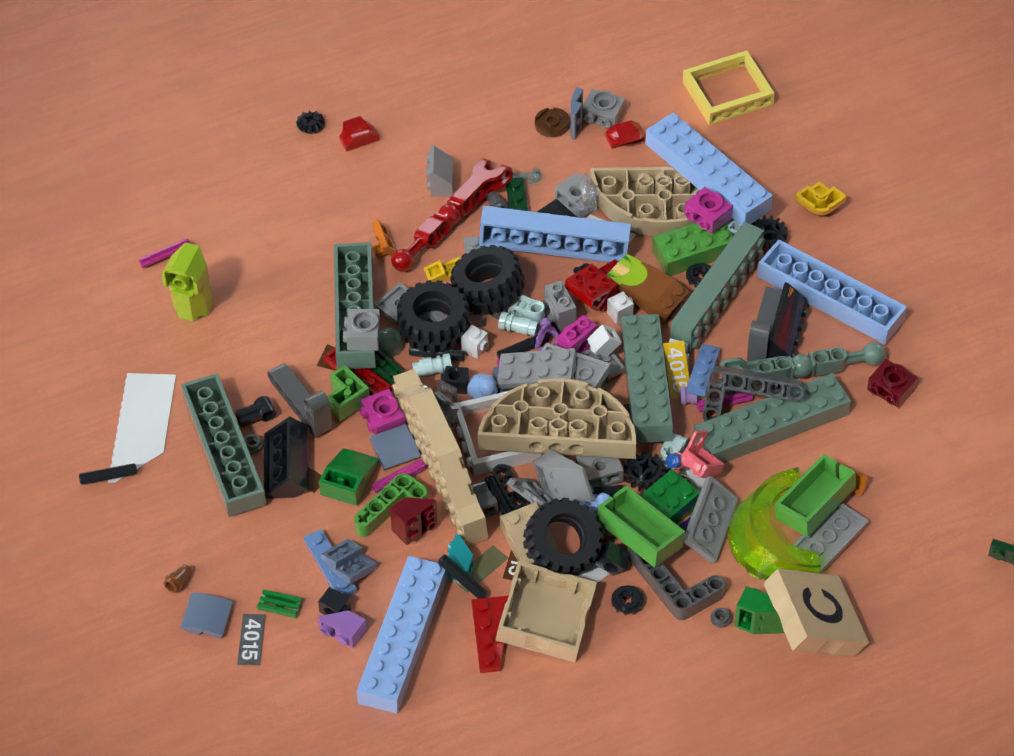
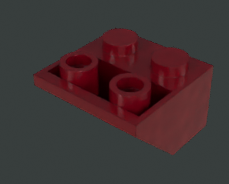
[390,497,438,545]

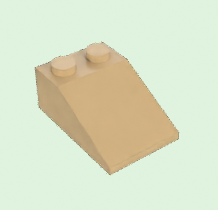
[500,502,560,564]

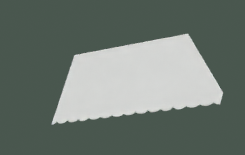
[107,373,176,483]

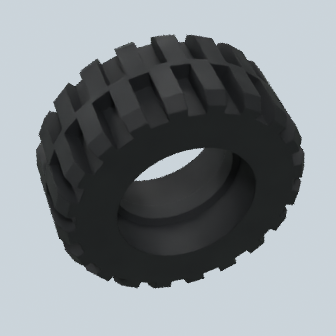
[450,245,525,315]
[397,280,469,353]
[523,497,604,576]

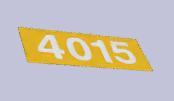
[663,341,689,398]

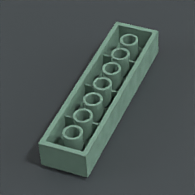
[670,222,765,354]
[334,242,376,369]
[621,314,673,443]
[181,373,266,517]
[694,373,851,463]

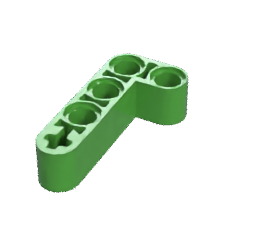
[354,473,427,537]

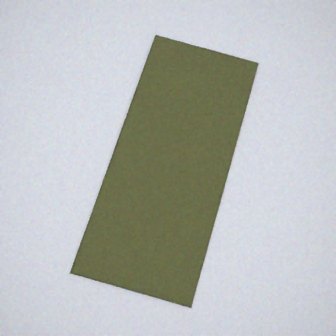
[452,545,508,593]

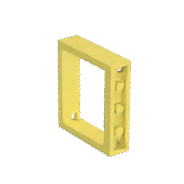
[683,51,774,125]

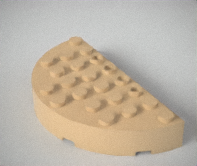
[590,167,700,236]
[478,378,636,459]

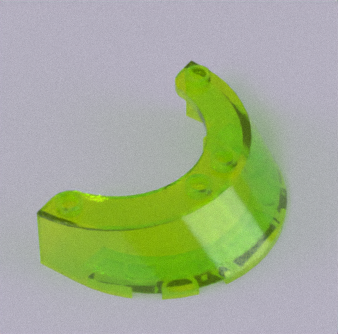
[727,467,821,580]

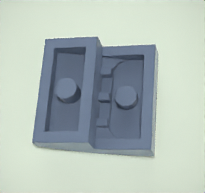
[570,87,583,140]
[369,424,421,471]
[321,539,377,585]
[180,593,233,639]

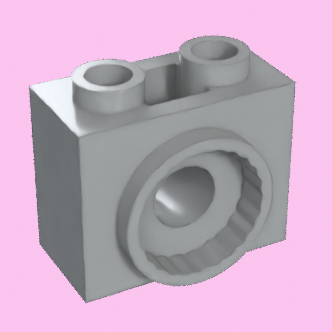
[582,89,625,128]
[555,172,600,218]
[543,280,576,332]
[343,309,380,350]
[576,455,623,488]

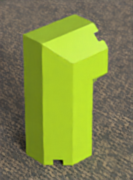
[161,242,213,321]

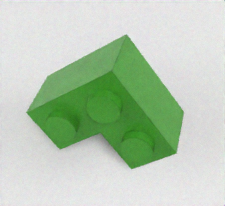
[327,365,370,422]

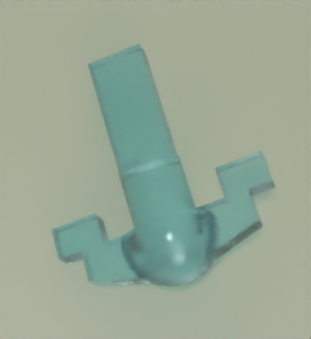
[513,168,542,184]

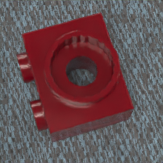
[867,359,918,408]

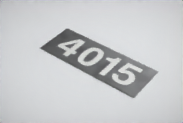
[237,614,265,665]

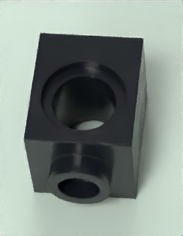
[440,366,469,394]
[594,541,630,576]
[318,587,351,615]

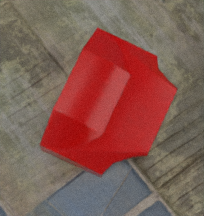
[339,116,379,152]
[605,120,645,149]

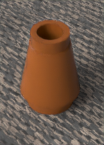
[164,564,192,593]

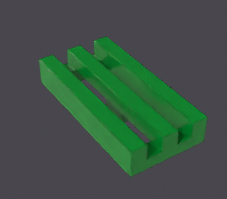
[257,589,302,618]

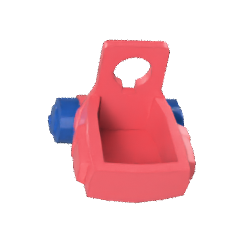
[665,430,725,478]

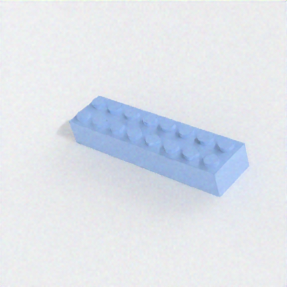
[646,112,773,225]
[479,206,631,262]
[757,239,907,345]
[357,556,448,714]

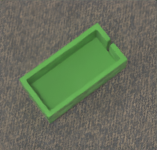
[652,223,733,276]
[775,454,856,537]
[597,485,685,568]

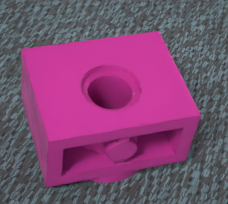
[684,187,733,234]
[557,315,597,353]
[359,389,405,435]

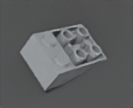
[533,449,595,502]

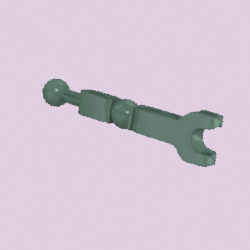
[719,342,886,395]

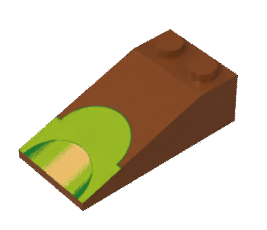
[607,253,690,325]

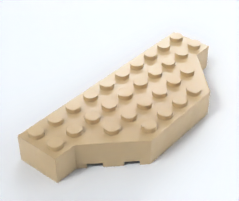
[392,369,489,547]

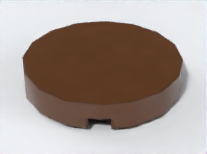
[535,107,570,138]

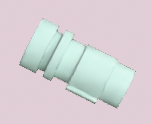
[498,311,539,336]
[412,353,452,377]

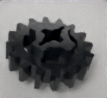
[751,215,788,251]
[624,451,666,491]

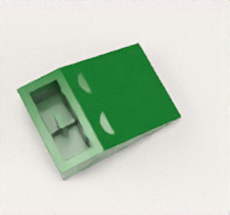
[319,448,379,506]
[734,586,785,634]

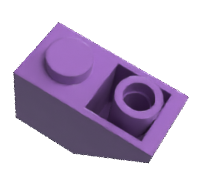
[318,610,367,648]

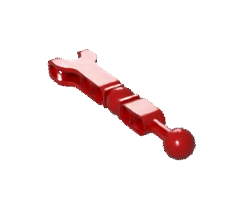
[391,158,513,272]

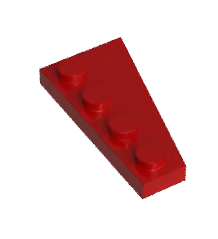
[471,595,509,673]

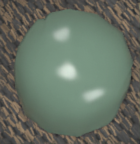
[378,328,404,356]

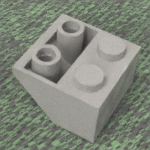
[426,146,453,197]

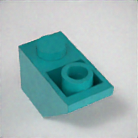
[447,534,474,580]

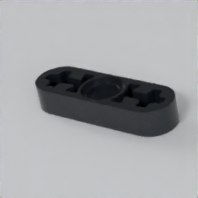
[493,464,527,511]

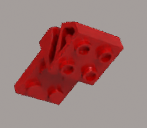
[564,259,621,312]

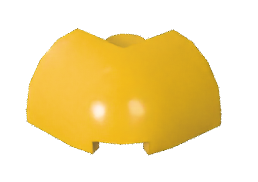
[795,181,847,216]

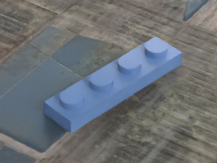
[686,344,720,397]
[303,529,357,596]

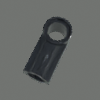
[235,396,277,427]

